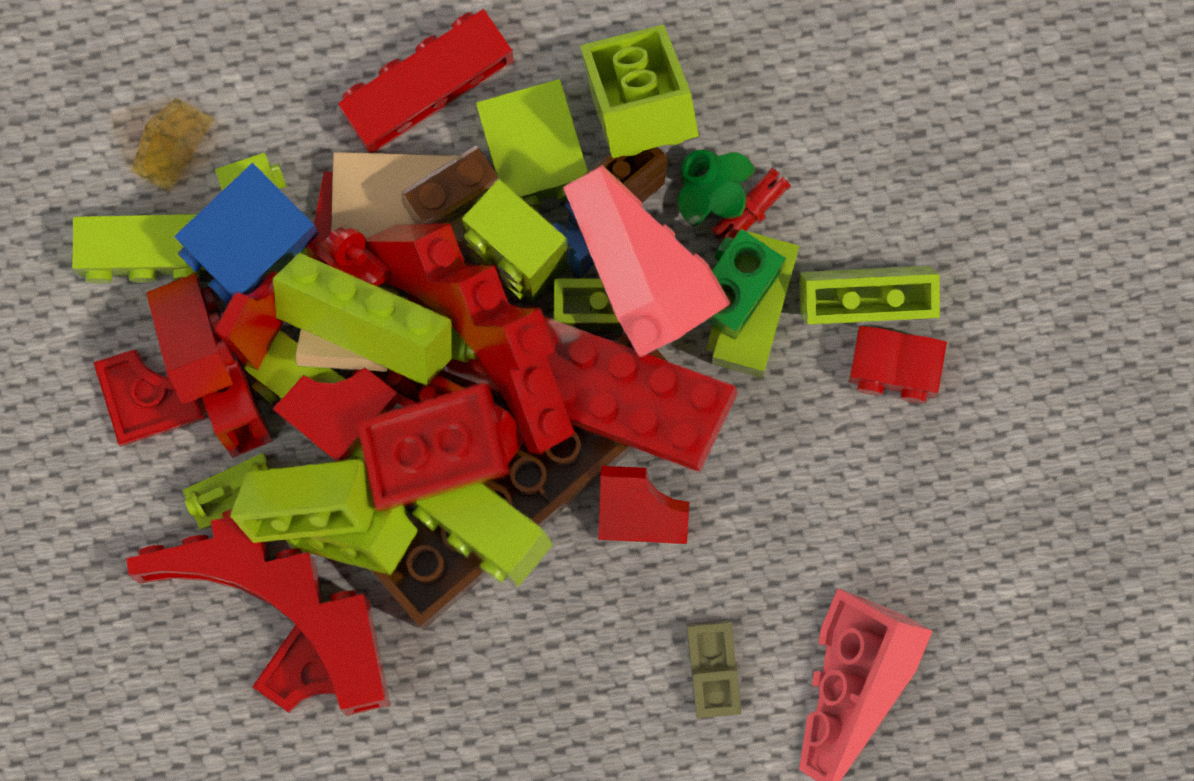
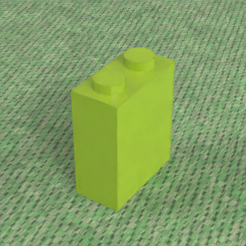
[476,79,588,210]

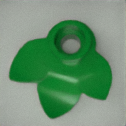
[677,149,755,227]

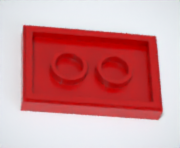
[356,383,510,512]

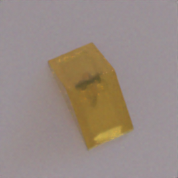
[131,98,214,193]

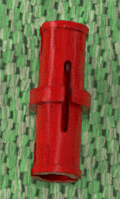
[710,167,791,240]

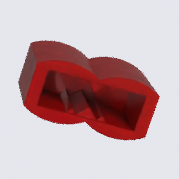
[848,326,947,404]

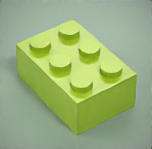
[580,24,699,158]
[462,179,569,304]

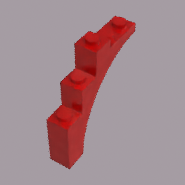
[365,223,575,454]
[126,509,391,716]

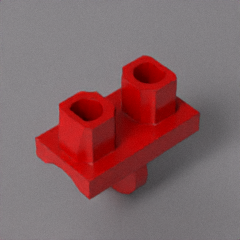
[306,227,391,287]

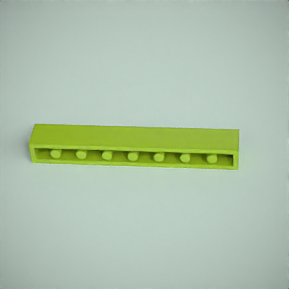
[244,330,554,587]

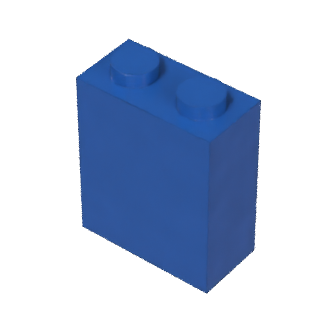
[174,162,319,304]

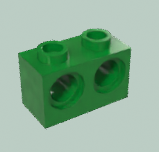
[706,229,786,340]

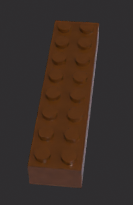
[371,332,667,630]

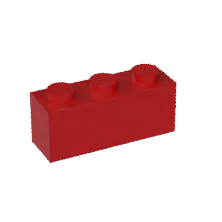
[146,273,235,404]

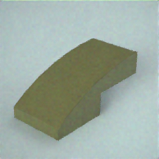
[686,619,741,718]

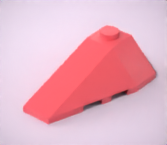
[799,588,933,781]

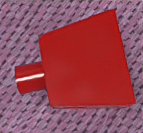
[202,359,274,458]

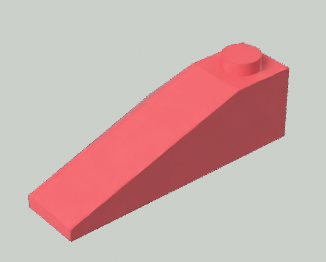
[563,165,730,357]

